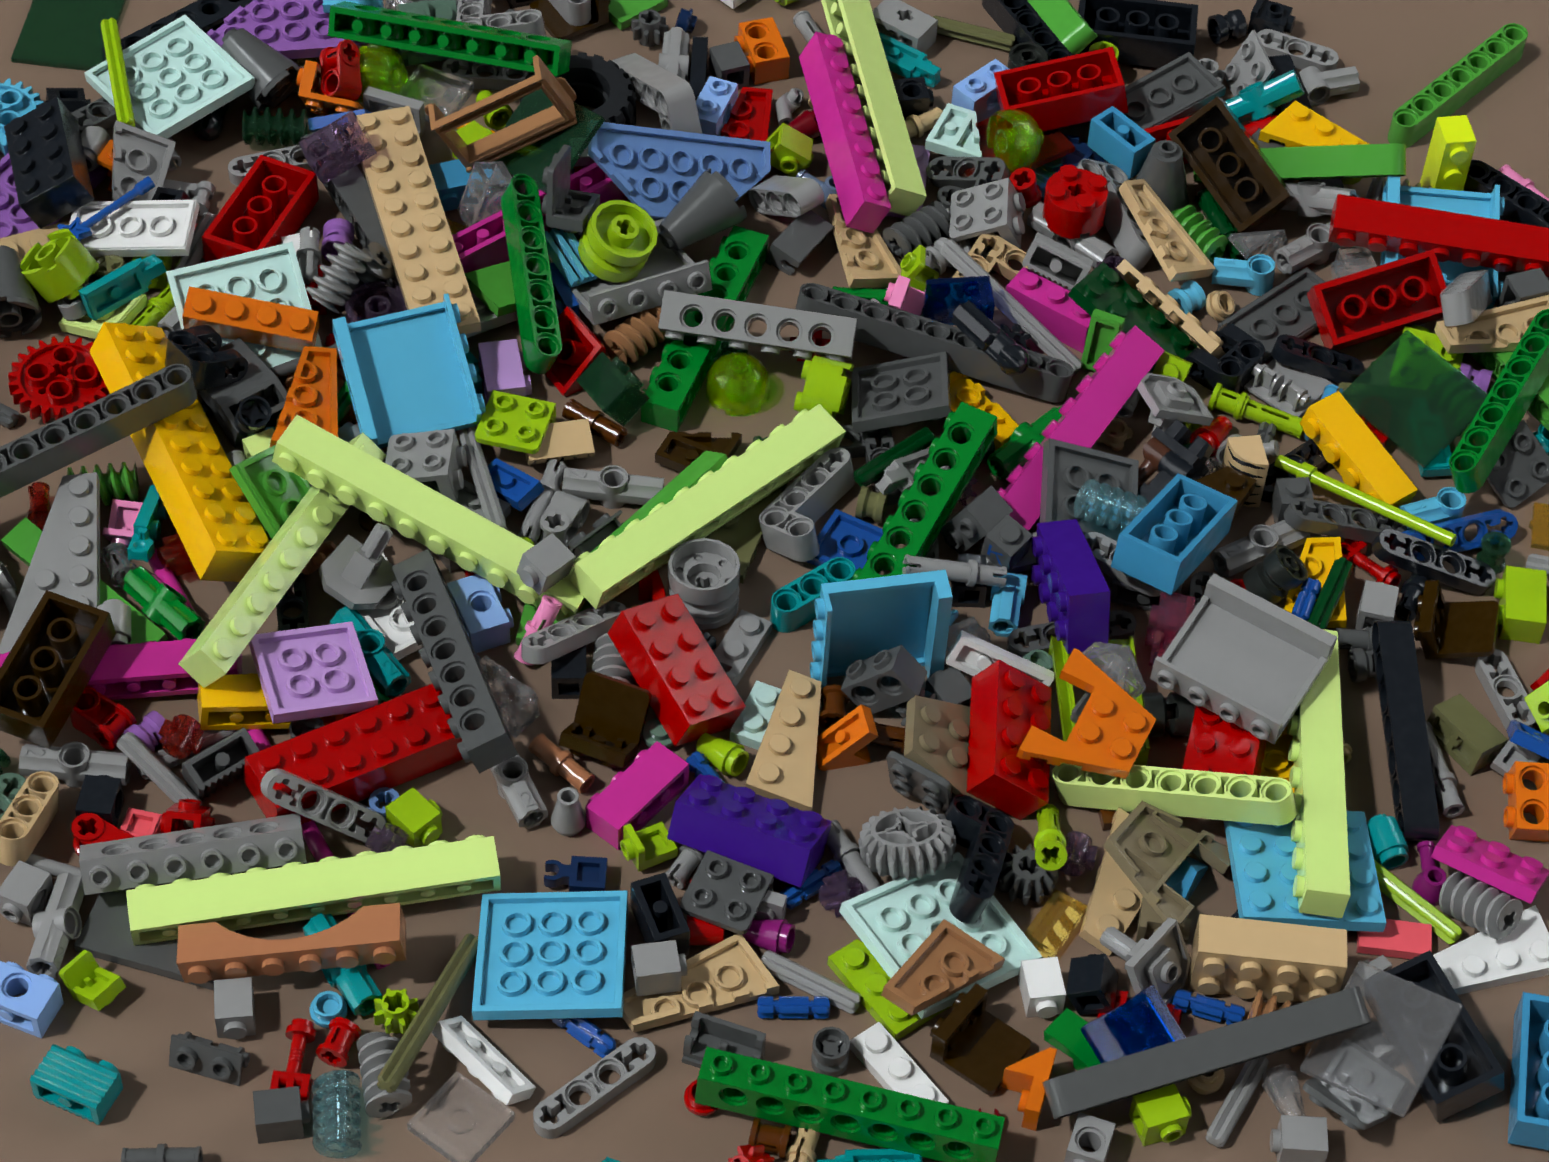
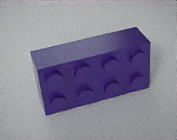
[1031,519,1110,654]
[667,774,832,887]

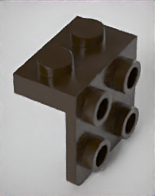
[530,0,611,40]
[1414,580,1500,659]
[558,671,652,768]
[930,983,1031,1095]

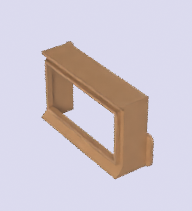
[424,55,577,173]

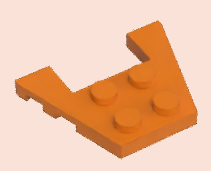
[1017,648,1156,779]

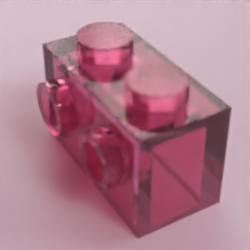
[1144,592,1195,666]

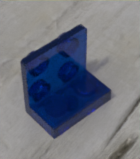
[922,276,995,326]
[1081,985,1186,1063]

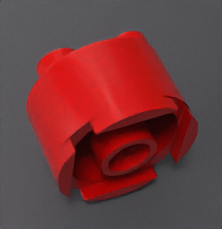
[1042,164,1108,239]

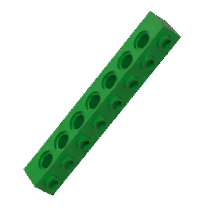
[328,1,572,77]
[637,226,769,432]
[852,402,997,580]
[695,1047,1005,1162]

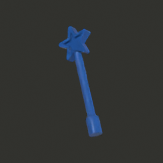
[57,176,155,242]

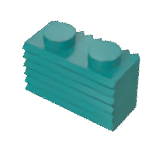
[30,1044,123,1125]

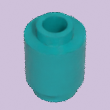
[1367,814,1409,870]

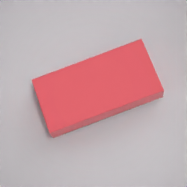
[1357,919,1432,959]

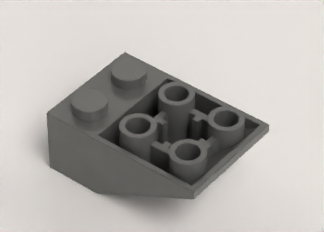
[197,338,288,448]

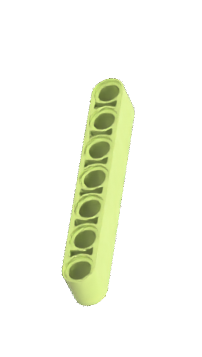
[1052,763,1297,826]

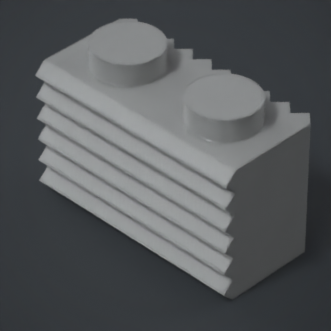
[1022,232,1094,290]

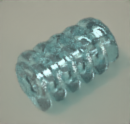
[1073,479,1148,533]
[312,1070,362,1159]

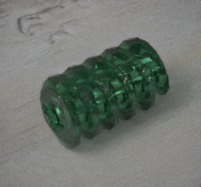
[242,107,308,147]

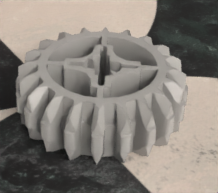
[858,806,956,880]

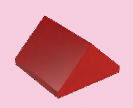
[545,306,606,397]

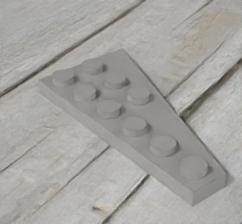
[0,472,100,654]

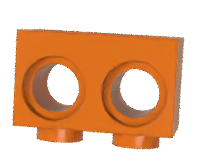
[734,17,790,85]
[1502,761,1549,842]

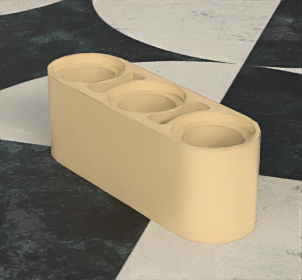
[0,771,59,866]

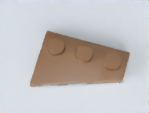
[881,919,1005,1016]

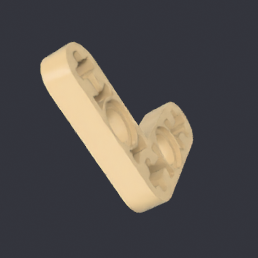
[944,233,1057,308]

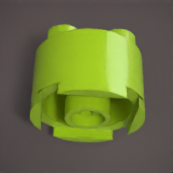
[20,229,99,303]
[793,355,853,424]

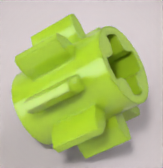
[373,988,419,1035]

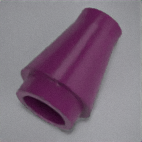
[742,919,796,955]

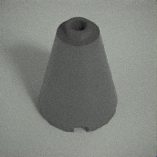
[221,28,302,113]
[1135,140,1189,212]
[658,168,747,251]
[0,245,42,338]

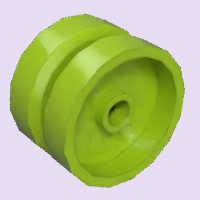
[578,200,658,283]

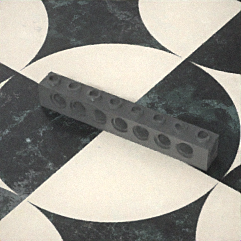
[391,549,518,773]

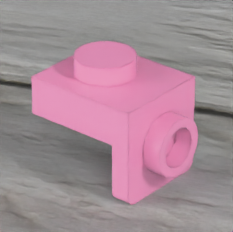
[884,275,927,316]
[103,499,143,548]

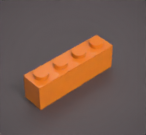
[182,286,319,353]

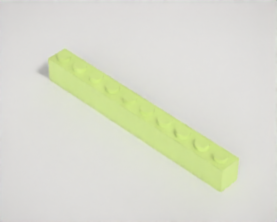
[821,0,927,216]
[569,404,846,610]
[272,415,586,621]
[179,432,386,688]
[1287,629,1351,918]
[126,835,501,946]

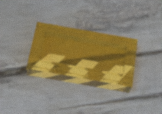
[1024,889,1087,958]

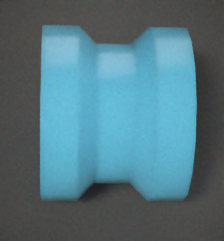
[1167,280,1206,314]

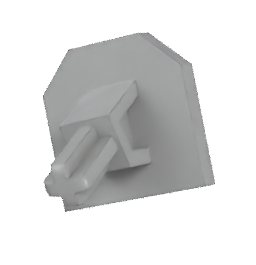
[1137,373,1214,438]
[319,523,397,610]
[1100,917,1191,1009]

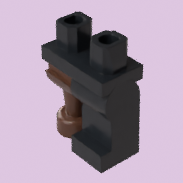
[1137,419,1214,505]

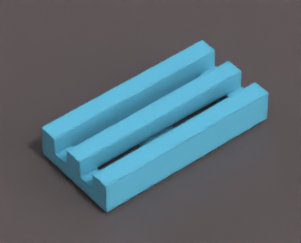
[545,228,597,288]

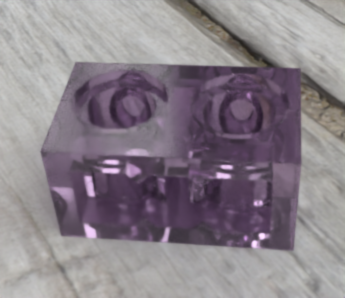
[299,111,377,185]

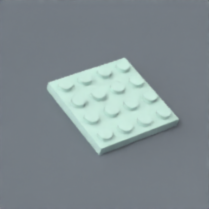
[84,15,255,139]
[166,242,322,369]
[839,852,1042,1019]

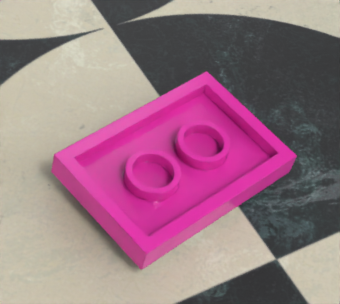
[1431,825,1549,904]

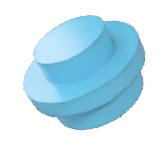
[310,991,347,1028]

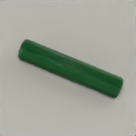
[854,427,935,487]
[1308,557,1354,629]

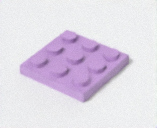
[249,621,378,724]

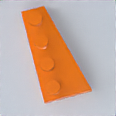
[270,346,338,447]

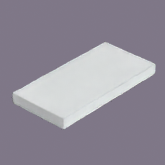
[69,199,200,257]

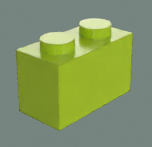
[1494,566,1547,644]

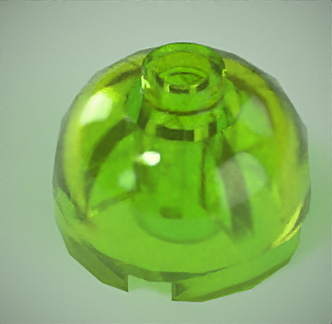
[358,43,408,103]
[987,109,1044,172]
[706,352,770,417]

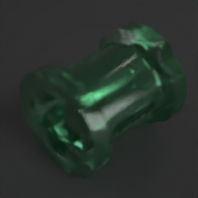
[1476,531,1512,575]

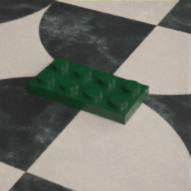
[1068,262,1197,372]

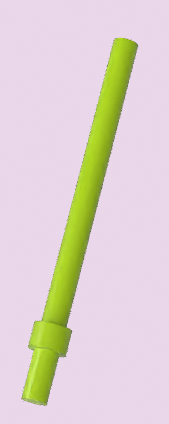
[1275,454,1457,547]

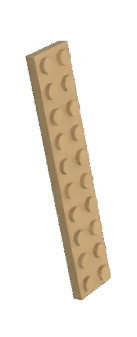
[349,106,481,334]

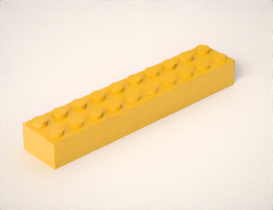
[89,322,270,582]

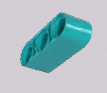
[770,557,856,633]

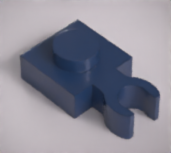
[544,856,608,892]

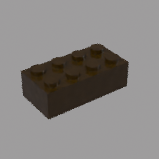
[1168,96,1295,235]
[0,590,116,749]

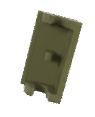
[1427,694,1508,776]

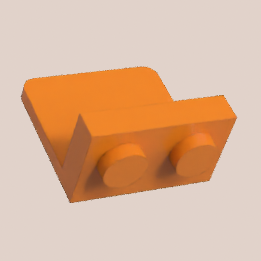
[297,60,364,116]

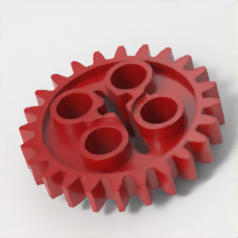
[8,336,110,424]

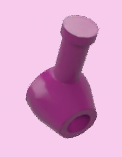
[1412,841,1447,906]

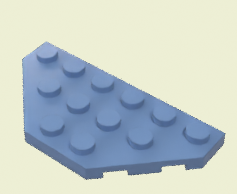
[588,121,771,221]

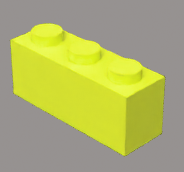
[1420,115,1477,191]

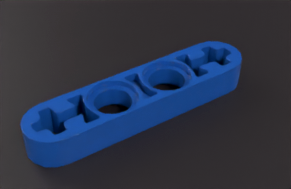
[1402,509,1518,561]

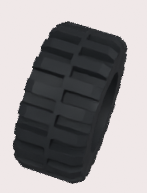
[520,52,636,155]

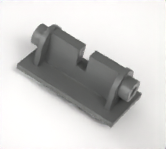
[568,510,623,561]
[169,1032,251,1086]

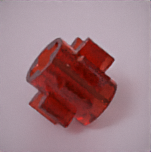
[157,533,193,576]
[158,714,205,759]

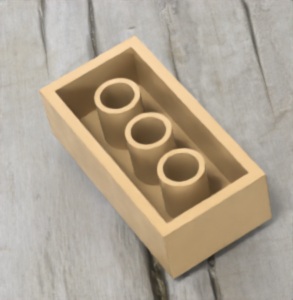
[1188,914,1347,1003]

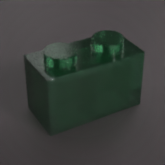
[576,352,649,427]

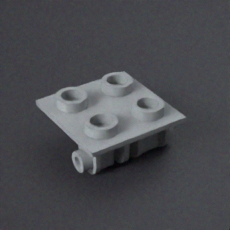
[1224,30,1275,96]
[1244,359,1333,417]

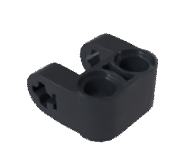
[1184,323,1265,394]
[165,325,249,391]

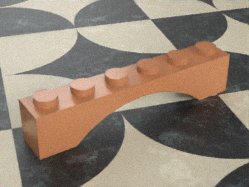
[176,902,406,984]

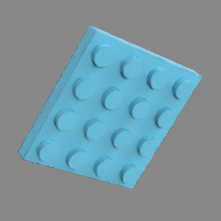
[1224,811,1387,932]
[472,890,629,1020]

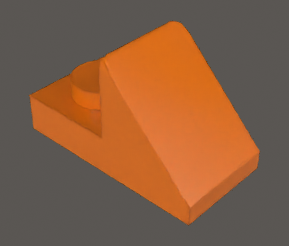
[816,704,878,771]
[1001,1047,1057,1131]

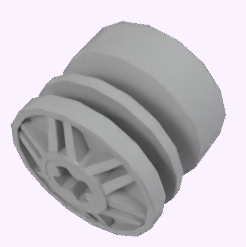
[668,538,740,630]

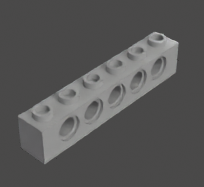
[658,290,857,362]
[79,813,306,895]

